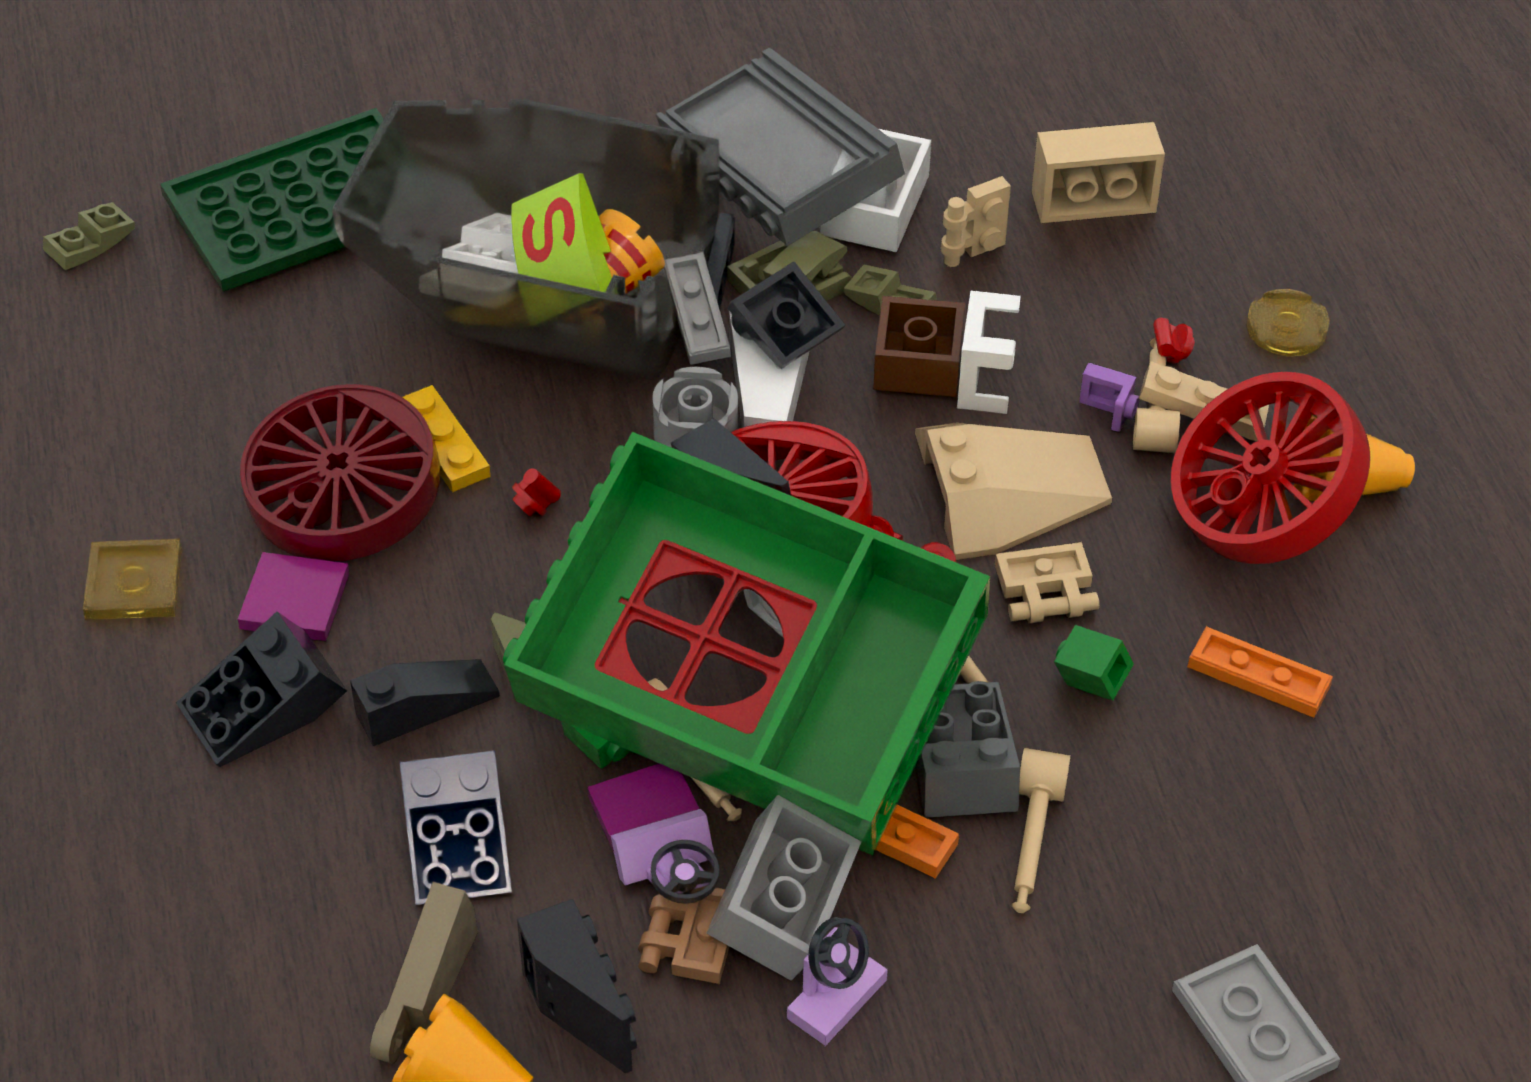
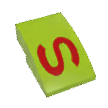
[511,173,617,323]

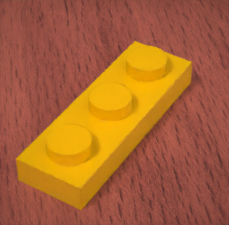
[403,385,491,493]

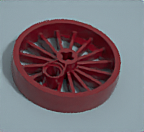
[240,384,440,562]

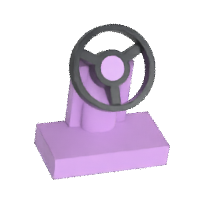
[611,809,719,904]
[787,917,888,1046]

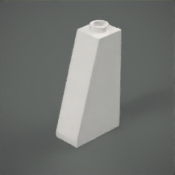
[729,311,810,428]

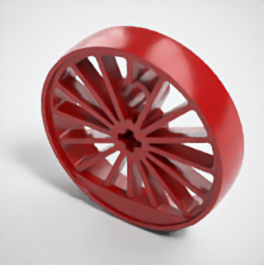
[1171,372,1370,564]
[713,421,873,579]

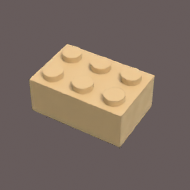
[1032,122,1165,223]

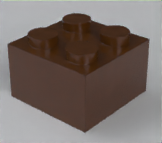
[873,296,965,397]

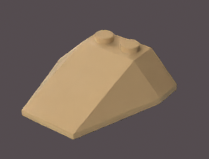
[915,423,1112,560]

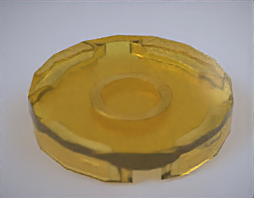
[1246,289,1330,356]

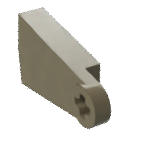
[370,882,478,1064]

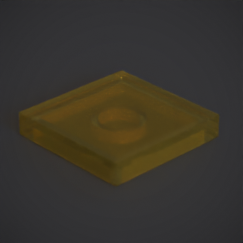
[83,539,182,620]

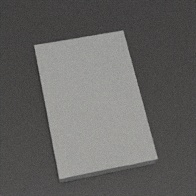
[1172,944,1340,1082]

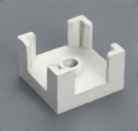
[957,291,1021,414]

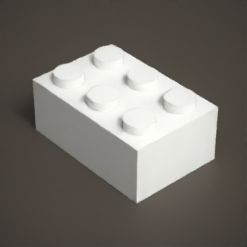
[820,129,931,252]

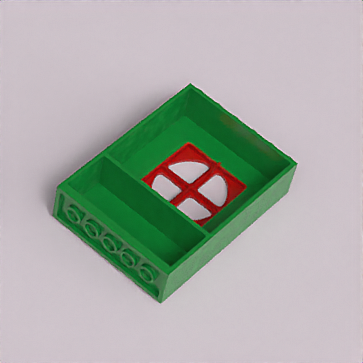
[503,432,990,856]

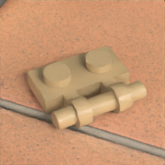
[941,176,1011,267]
[995,542,1099,623]

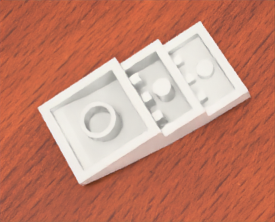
[421,213,522,306]

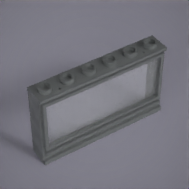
[656,47,905,246]

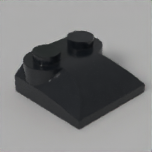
[727,261,845,369]

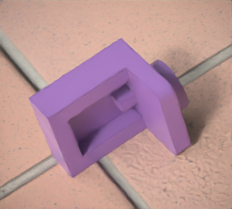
[1079,363,1140,432]

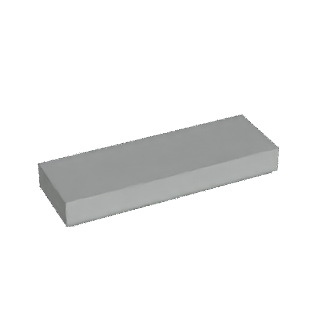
[664,252,731,365]

